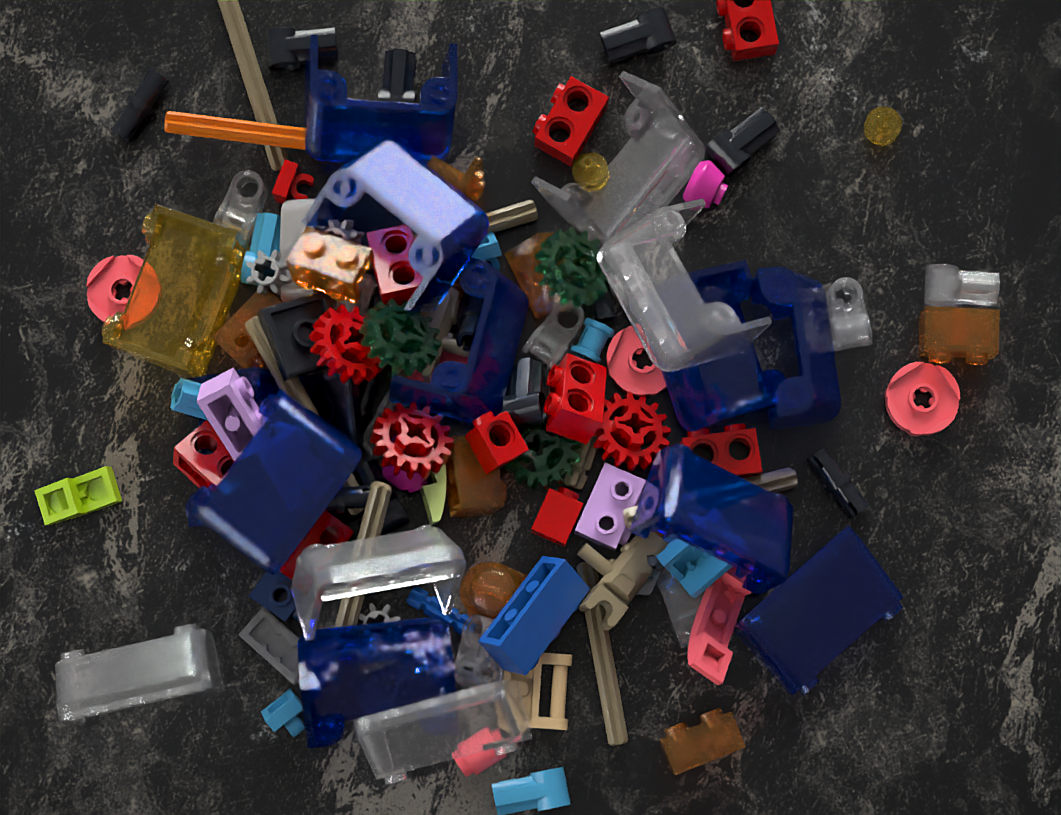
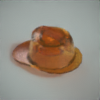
[460,561,528,624]

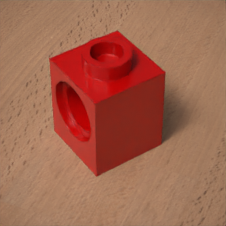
[464,410,529,475]
[531,486,584,547]

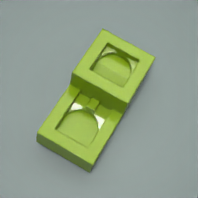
[34,466,123,525]

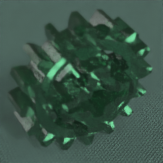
[534,227,613,308]
[359,298,442,376]
[504,423,582,490]

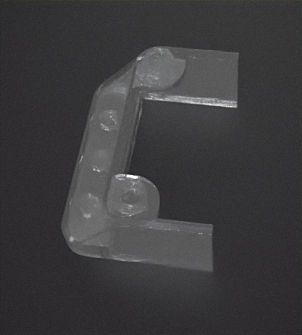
[531,71,705,257]
[597,198,772,372]
[291,525,466,641]
[55,624,224,725]
[353,680,532,785]

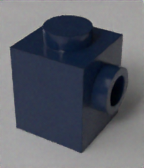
[249,565,311,624]

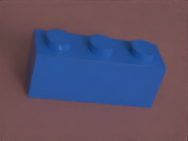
[478,556,590,675]

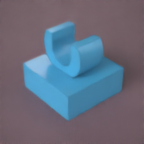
[458,232,502,278]
[261,688,306,737]

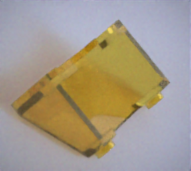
[102,204,250,381]

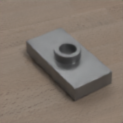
[238,607,320,685]

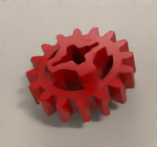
[309,304,390,385]
[593,391,671,471]
[370,402,453,480]

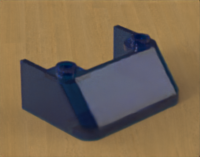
[304,35,457,167]
[302,139,489,313]
[389,246,529,423]

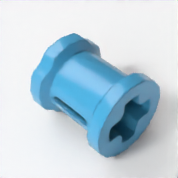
[570,318,615,365]

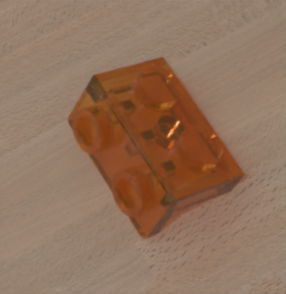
[425,156,486,207]
[286,226,374,303]
[505,232,585,318]

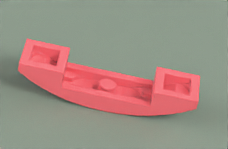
[688,552,764,685]

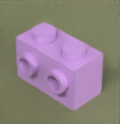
[196,368,273,463]
[574,462,649,552]

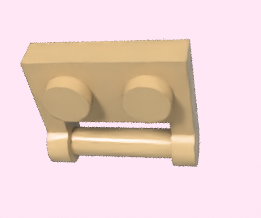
[500,653,572,730]

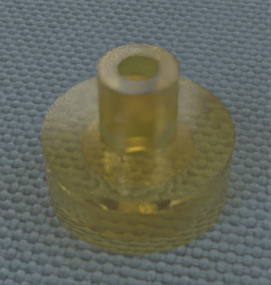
[864,106,902,145]
[572,152,610,191]

